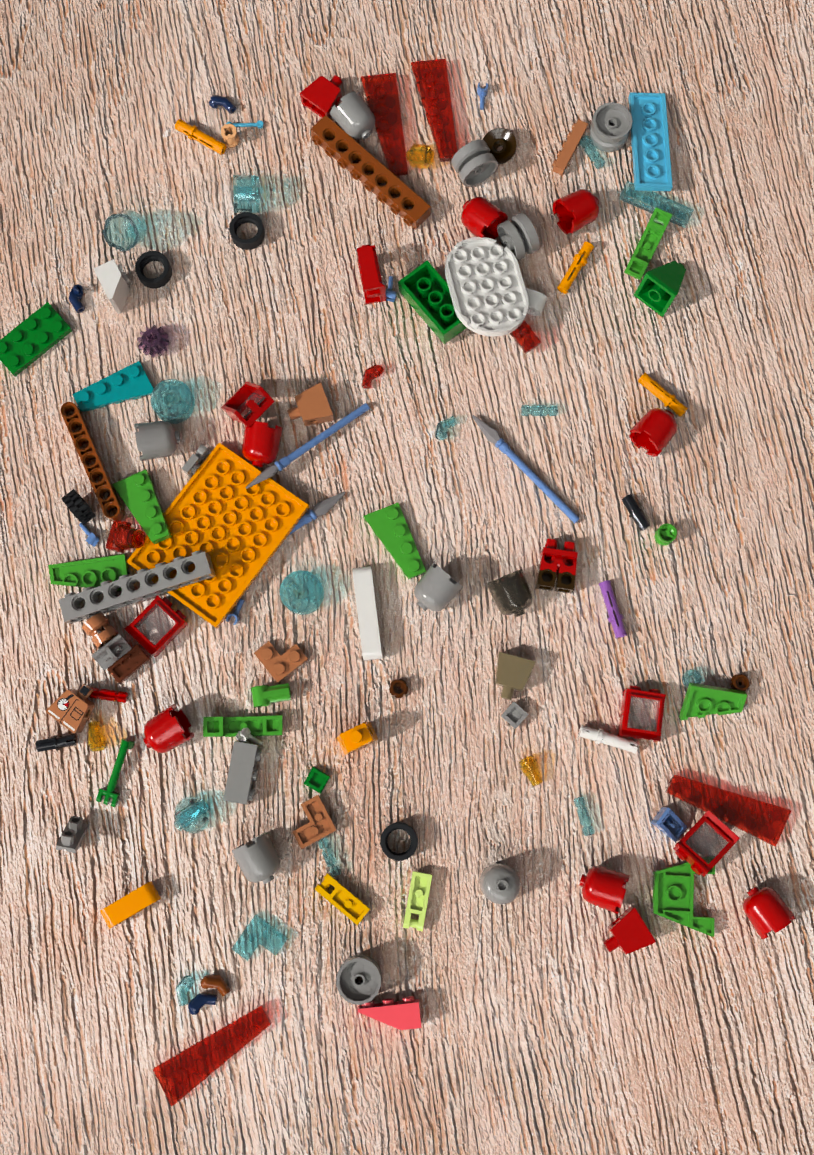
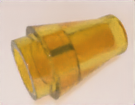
[88,721,107,752]
[519,755,543,786]

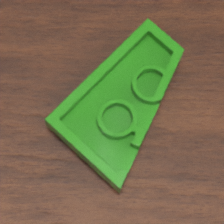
[679,682,747,720]

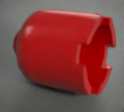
[553,189,599,234]
[461,197,508,239]
[629,408,677,457]
[242,421,283,467]
[143,704,194,753]
[579,866,630,914]
[743,886,796,939]

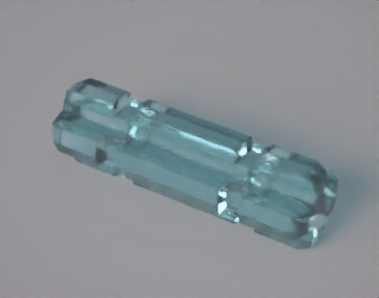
[580,136,605,169]
[521,405,558,416]
[574,796,595,836]
[318,838,342,877]

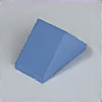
[651,807,687,842]

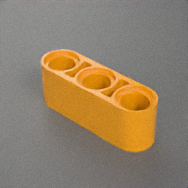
[100,881,161,929]

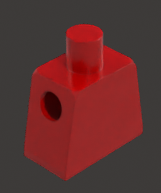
[300,75,342,119]
[603,906,656,954]

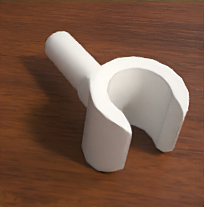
[236,728,263,746]

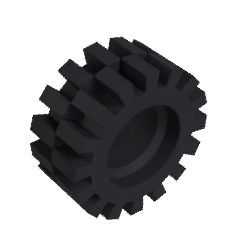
[62,489,96,525]

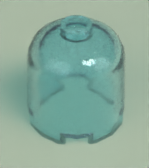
[103,210,147,252]

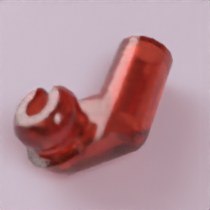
[361,365,384,389]

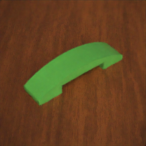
[624,207,672,280]
[203,715,283,737]

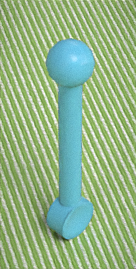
[226,120,264,129]

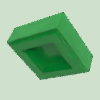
[304,767,331,794]

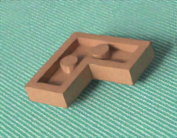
[254,641,309,683]
[292,795,337,849]

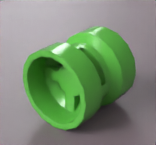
[654,523,677,546]

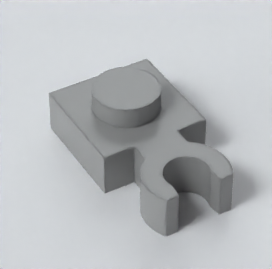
[181,444,210,477]

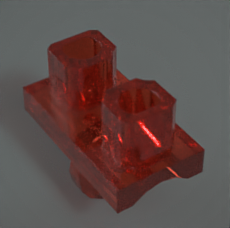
[510,320,541,354]

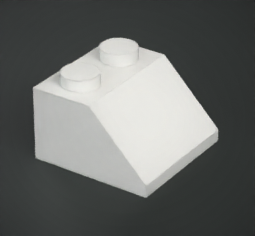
[93,259,130,314]

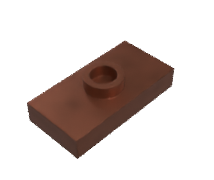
[107,644,150,684]

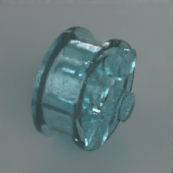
[150,379,195,424]
[280,570,324,615]

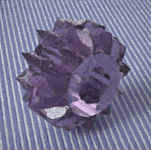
[137,325,170,358]

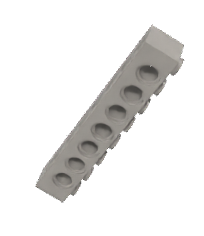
[59,550,216,624]

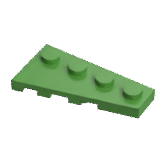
[112,469,172,544]
[363,503,426,580]
[48,554,129,591]

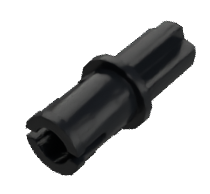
[622,494,650,531]
[35,733,77,752]

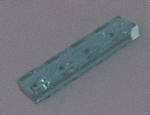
[619,181,694,228]

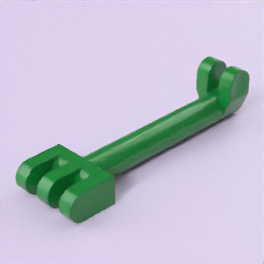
[96,738,135,808]

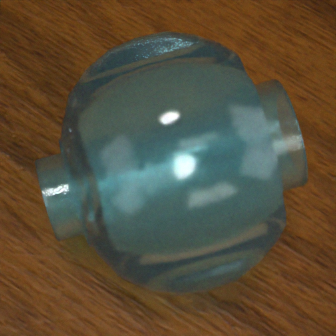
[174,797,211,834]

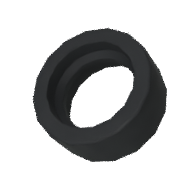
[229,212,265,250]
[135,251,172,288]
[380,822,418,861]

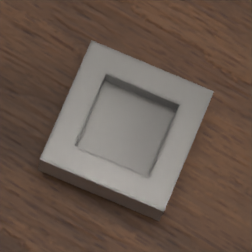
[501,701,528,729]

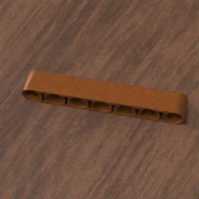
[60,402,124,522]

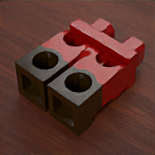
[535,539,578,594]

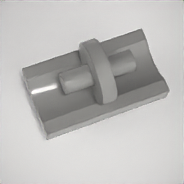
[91,633,132,670]
[56,816,88,853]

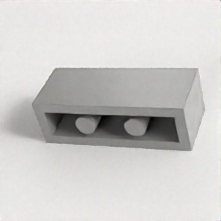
[223,741,262,805]

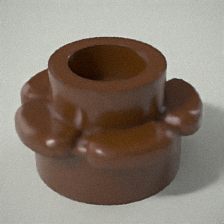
[730,674,750,691]
[389,679,408,698]

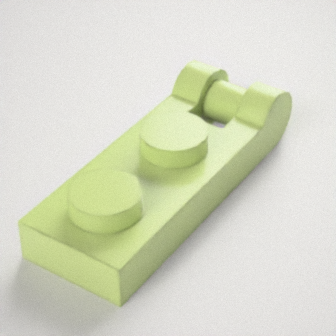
[403,871,432,931]

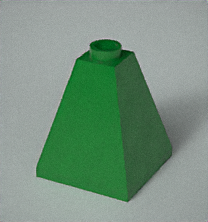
[634,261,686,317]

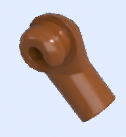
[201,974,231,997]

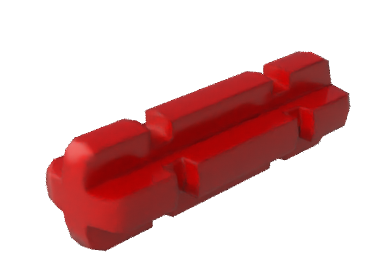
[89,687,128,703]

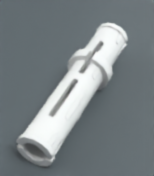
[578,725,639,754]

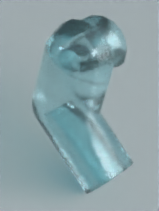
[435,416,457,440]

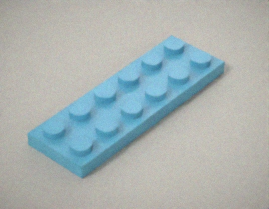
[628,92,673,191]

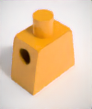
[337,722,378,755]

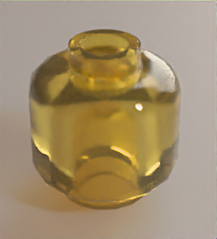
[406,144,434,169]

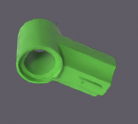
[251,683,291,707]

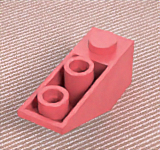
[358,996,421,1030]

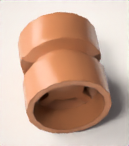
[82,612,119,649]

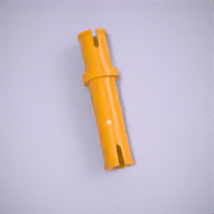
[175,119,227,155]
[557,242,594,294]
[638,372,688,417]

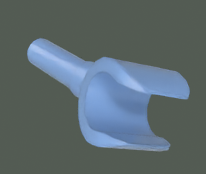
[477,83,488,110]
[386,276,397,302]
[79,523,99,547]
[226,599,244,625]

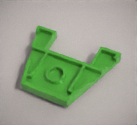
[652,855,715,937]

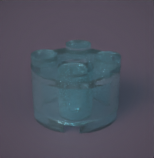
[233,175,260,213]

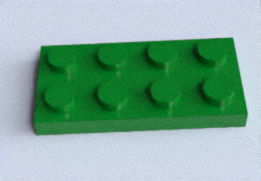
[0,302,73,377]

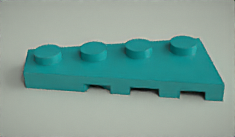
[72,361,156,412]

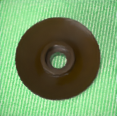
[483,128,517,164]

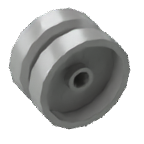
[589,102,633,152]
[451,139,498,187]
[497,213,540,261]
[336,954,382,1005]

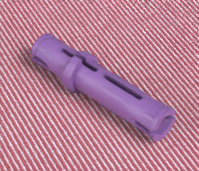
[599,580,627,639]

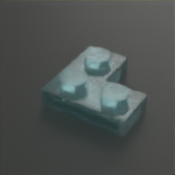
[232,914,288,961]

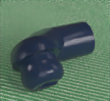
[209,95,236,114]
[69,284,85,313]
[188,993,217,1015]

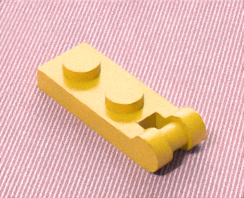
[314,873,370,925]

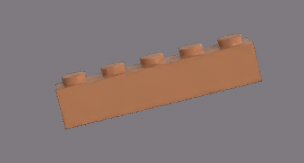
[552,119,588,176]

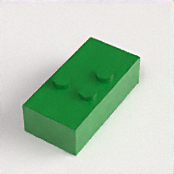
[398,261,467,344]

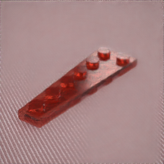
[411,59,457,162]
[361,73,408,176]
[665,774,791,847]
[153,1005,272,1106]

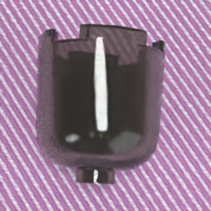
[486,569,533,617]

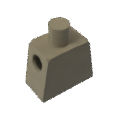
[495,652,536,700]

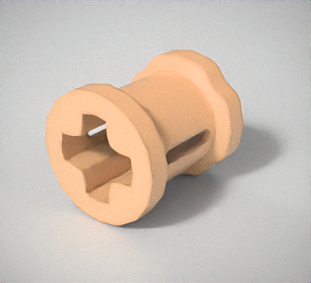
[221,124,239,148]

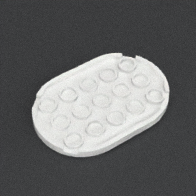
[445,237,529,337]

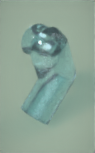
[176,975,195,1006]

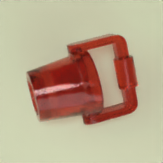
[106,520,145,553]

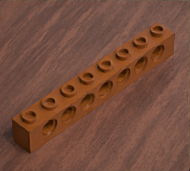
[311,115,431,230]

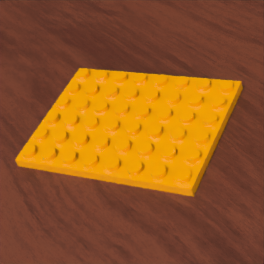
[126,443,309,629]

